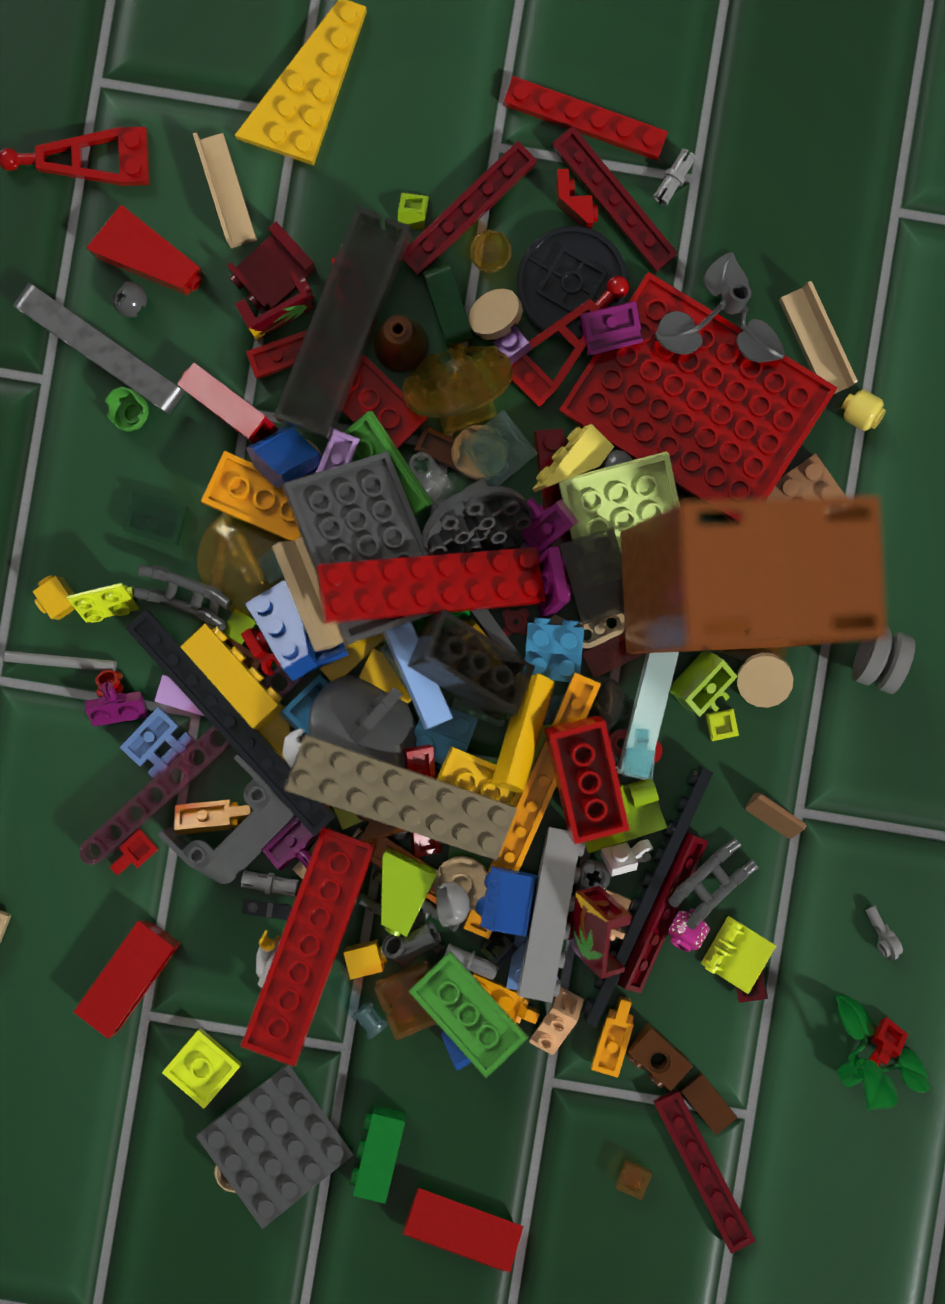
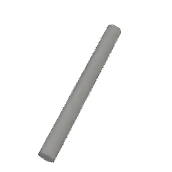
[4,651,117,671]

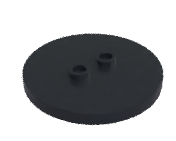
[517,226,627,339]

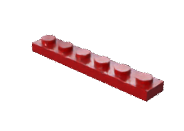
[503,76,668,161]

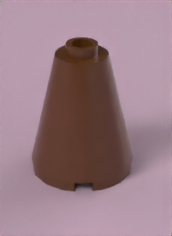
[374,316,429,372]

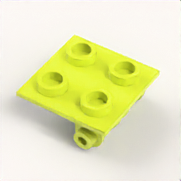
[66,583,139,622]
[700,916,776,994]

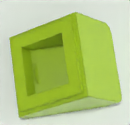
[398,193,429,230]
[223,608,258,646]

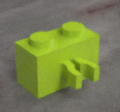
[669,650,738,717]

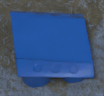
[246,426,322,490]
[475,866,539,938]

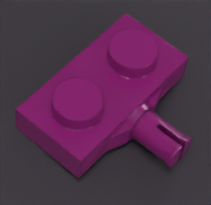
[521,497,579,554]
[85,682,148,727]
[261,817,321,871]

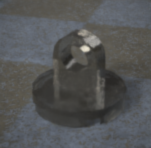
[586,676,634,731]

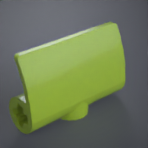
[585,777,667,853]

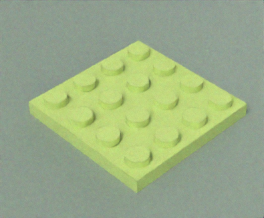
[558,451,679,588]

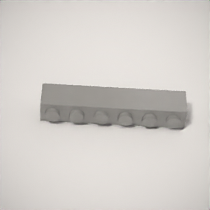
[517,827,585,1003]

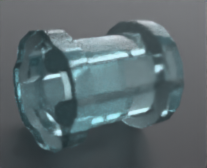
[352,1001,388,1039]

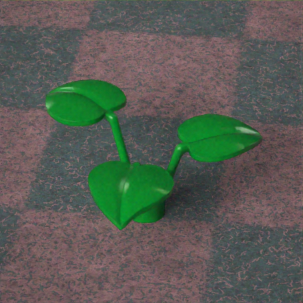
[834,995,931,1110]

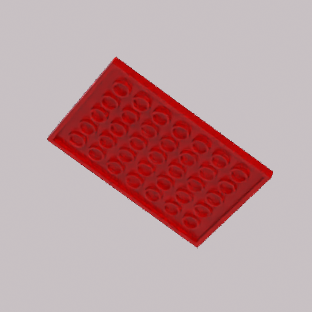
[559,272,838,524]

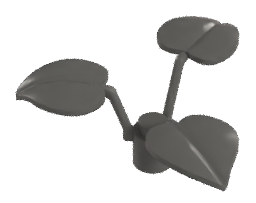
[655,252,785,362]

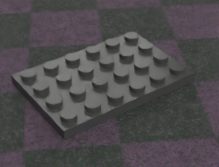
[282,451,434,646]

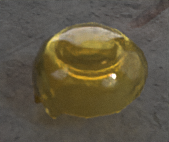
[470,230,512,273]

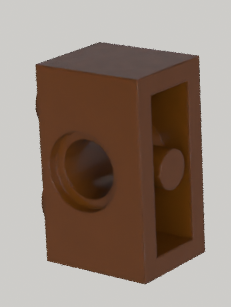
[627,1022,693,1091]

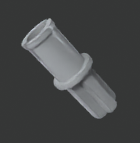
[443,943,498,980]

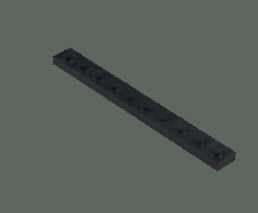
[126,609,336,836]
[582,766,714,1027]

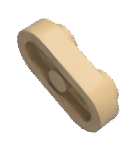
[579,609,625,649]

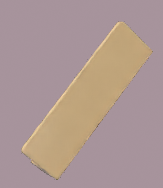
[193,132,257,248]
[779,281,857,395]
[272,537,343,651]

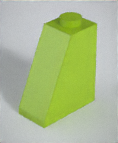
[381,846,437,937]

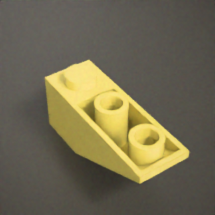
[532,424,615,492]

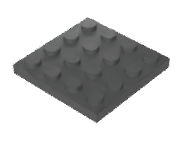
[196,1064,353,1229]

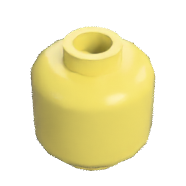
[842,390,886,431]

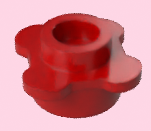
[502,608,529,636]
[95,670,124,698]

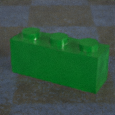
[350,1105,407,1204]

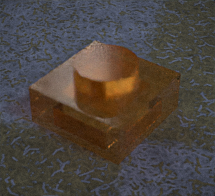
[615,1160,653,1200]

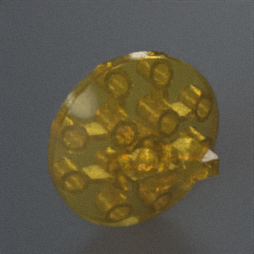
[402,344,513,435]
[197,513,287,616]

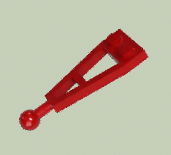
[0,127,150,186]
[500,276,629,408]

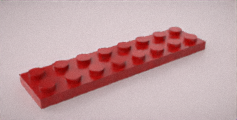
[316,547,546,624]
[241,828,376,1066]

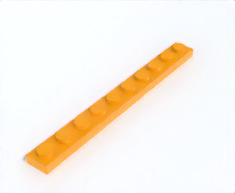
[463,672,601,939]

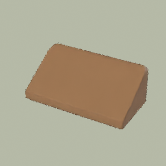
[745,792,807,839]

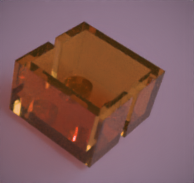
[374,960,437,1041]

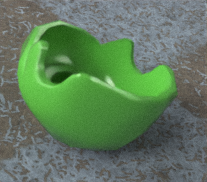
[105,387,149,432]

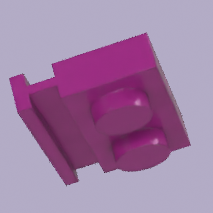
[580,301,643,355]

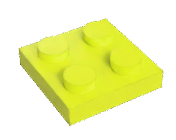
[162,1028,242,1109]

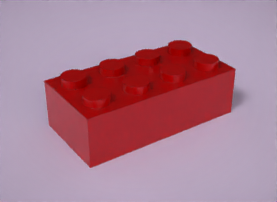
[544,715,630,844]

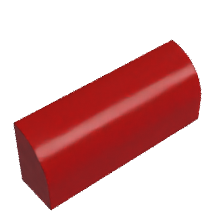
[73,920,181,1039]
[402,1188,524,1272]

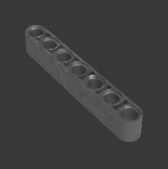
[13,283,185,415]

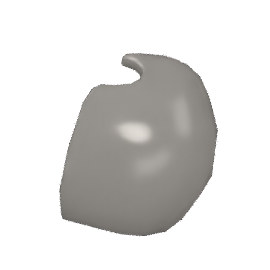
[436,882,470,927]

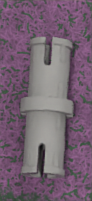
[652,149,697,206]
[241,870,300,898]

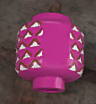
[668,909,709,953]

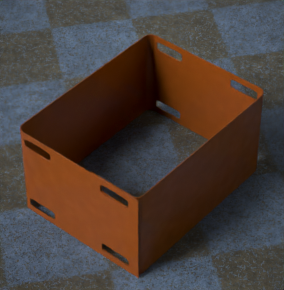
[620,496,887,654]

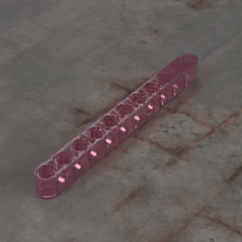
[79,667,312,865]

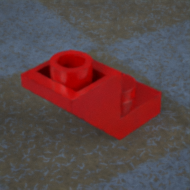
[556,169,598,229]

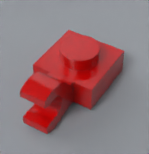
[241,628,282,675]
[109,828,160,875]
[868,1017,909,1067]

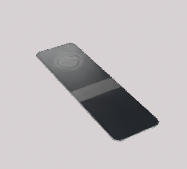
[242,899,292,920]

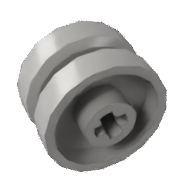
[851,627,916,694]

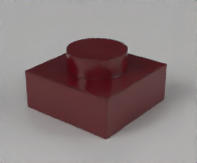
[736,971,768,1003]

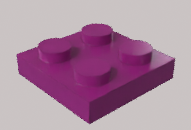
[538,547,571,618]

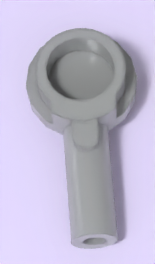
[865,906,903,961]

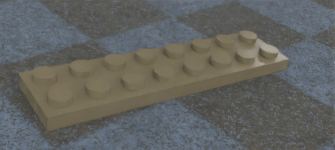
[284,734,517,860]

